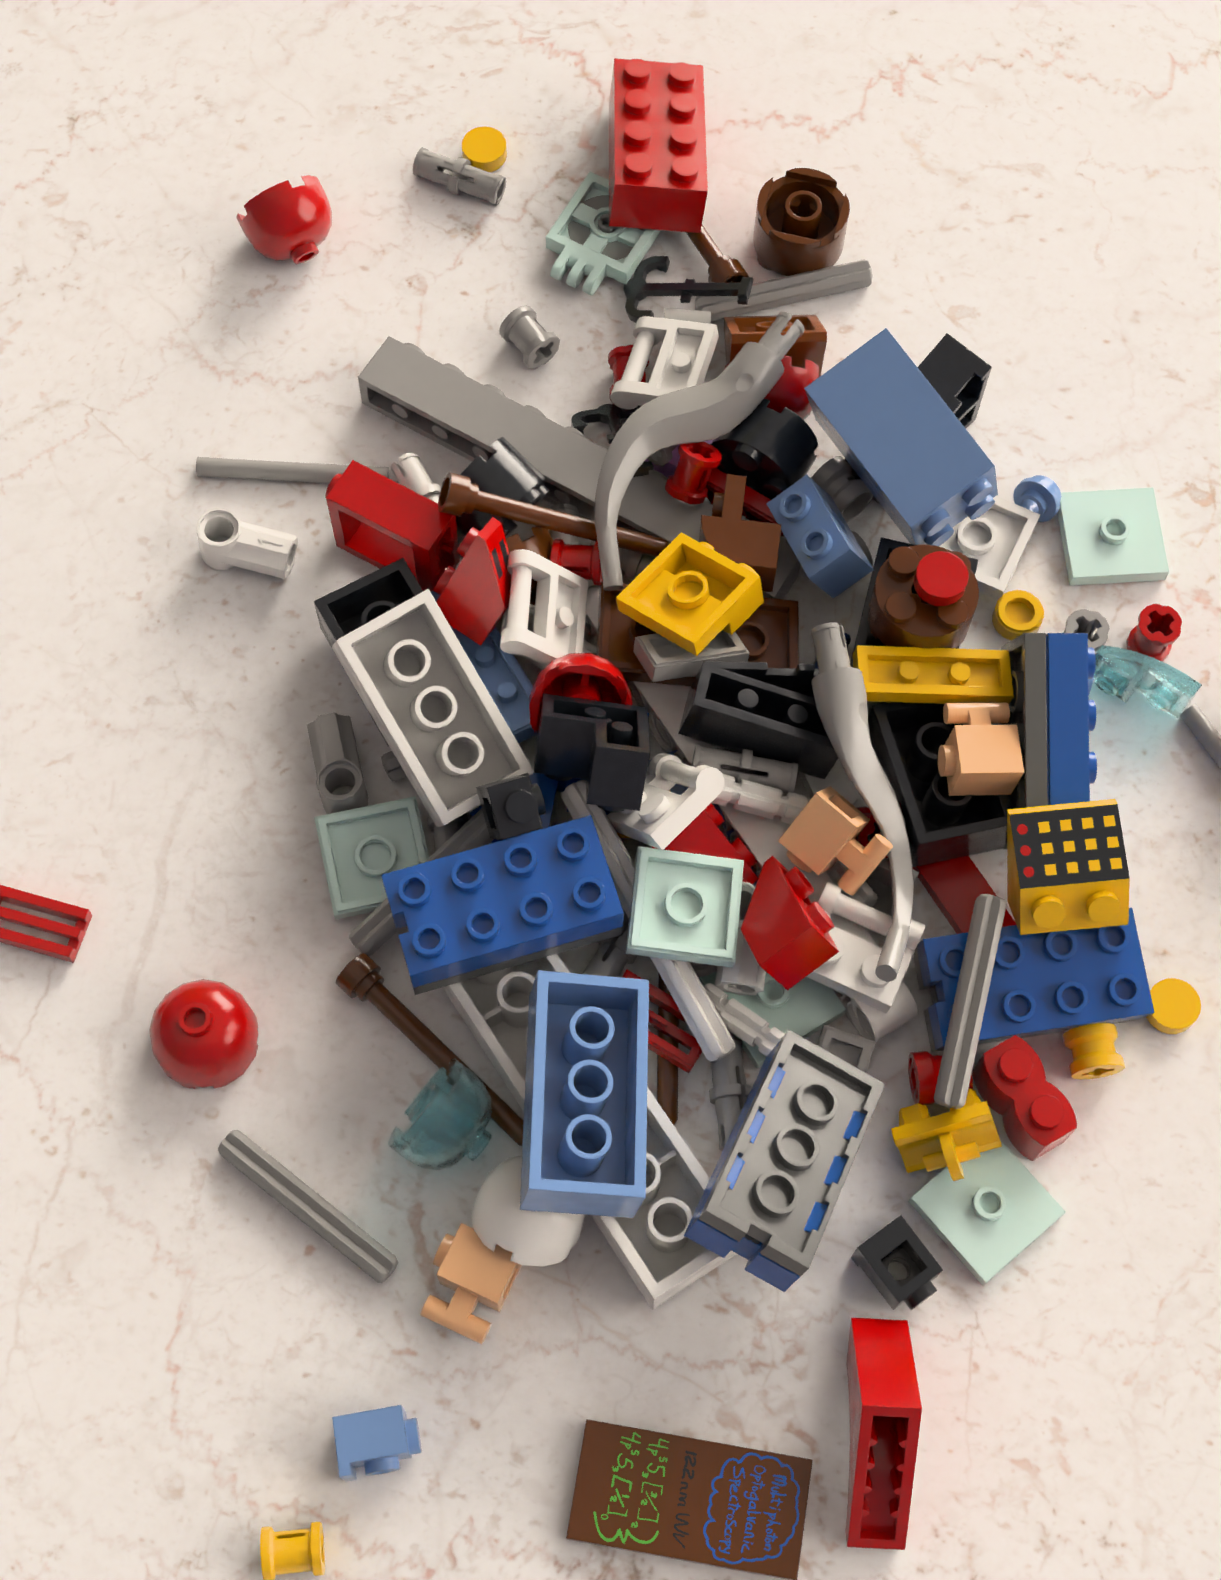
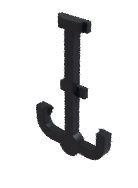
[623,256,754,323]
[571,404,654,477]

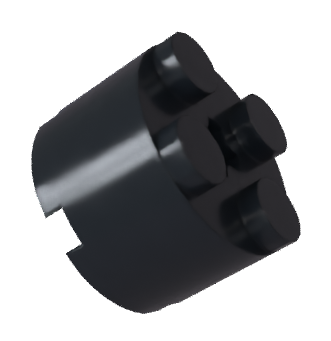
[711,399,818,500]
[455,437,550,538]

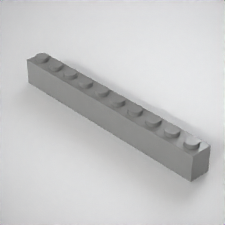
[358,336,801,599]

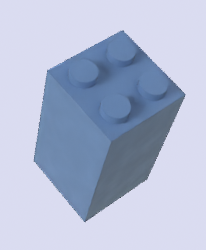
[804,328,998,546]

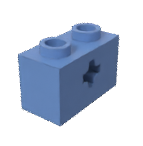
[767,474,874,598]

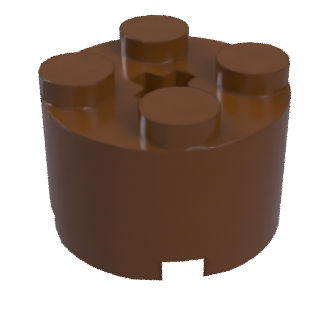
[753,168,850,276]
[868,544,979,648]

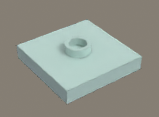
[1057,487,1169,586]
[314,796,429,920]
[626,846,744,968]
[699,972,846,1069]
[908,1141,1066,1286]

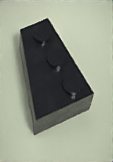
[845,333,992,504]
[678,661,853,780]

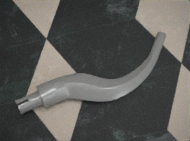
[595,311,805,591]
[811,622,914,982]

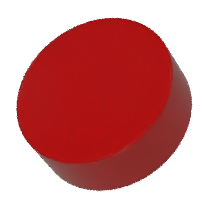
[914,551,969,606]

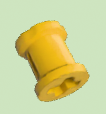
[260,1522,325,1580]

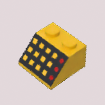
[1007,799,1130,935]

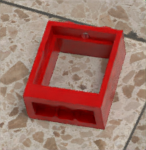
[325,460,460,592]

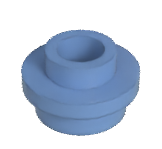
[1013,475,1061,522]

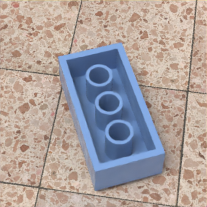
[520,970,649,1218]

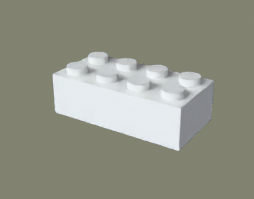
[332,589,534,827]

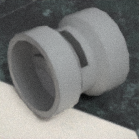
[811,456,874,523]

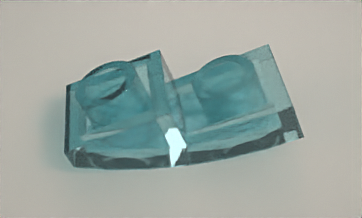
[1093,645,1202,719]

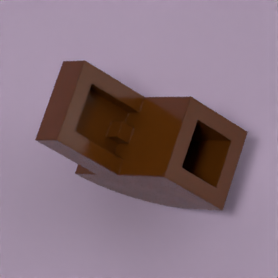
[699,474,782,592]

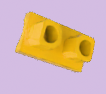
[891,1088,1002,1181]

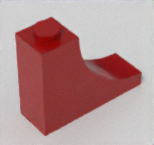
[845,1318,922,1550]

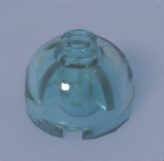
[388,1058,492,1170]

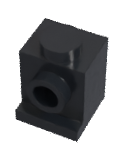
[476,773,546,840]
[851,1215,943,1311]

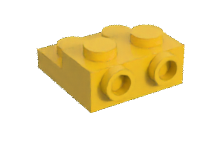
[616,532,764,656]

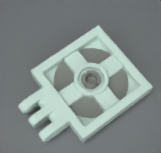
[546,172,661,295]

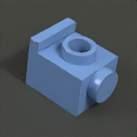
[332,1405,422,1482]

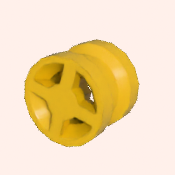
[1063,1023,1125,1080]

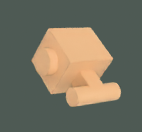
[938,702,1024,796]
[778,786,893,896]
[420,1223,522,1344]

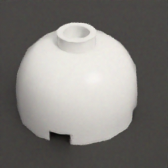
[471,1155,585,1267]

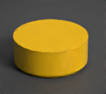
[462,126,507,172]
[992,590,1044,641]
[1146,978,1201,1034]

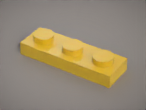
[853,645,1014,704]

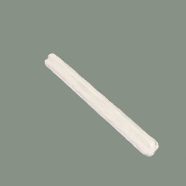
[562,780,735,1062]

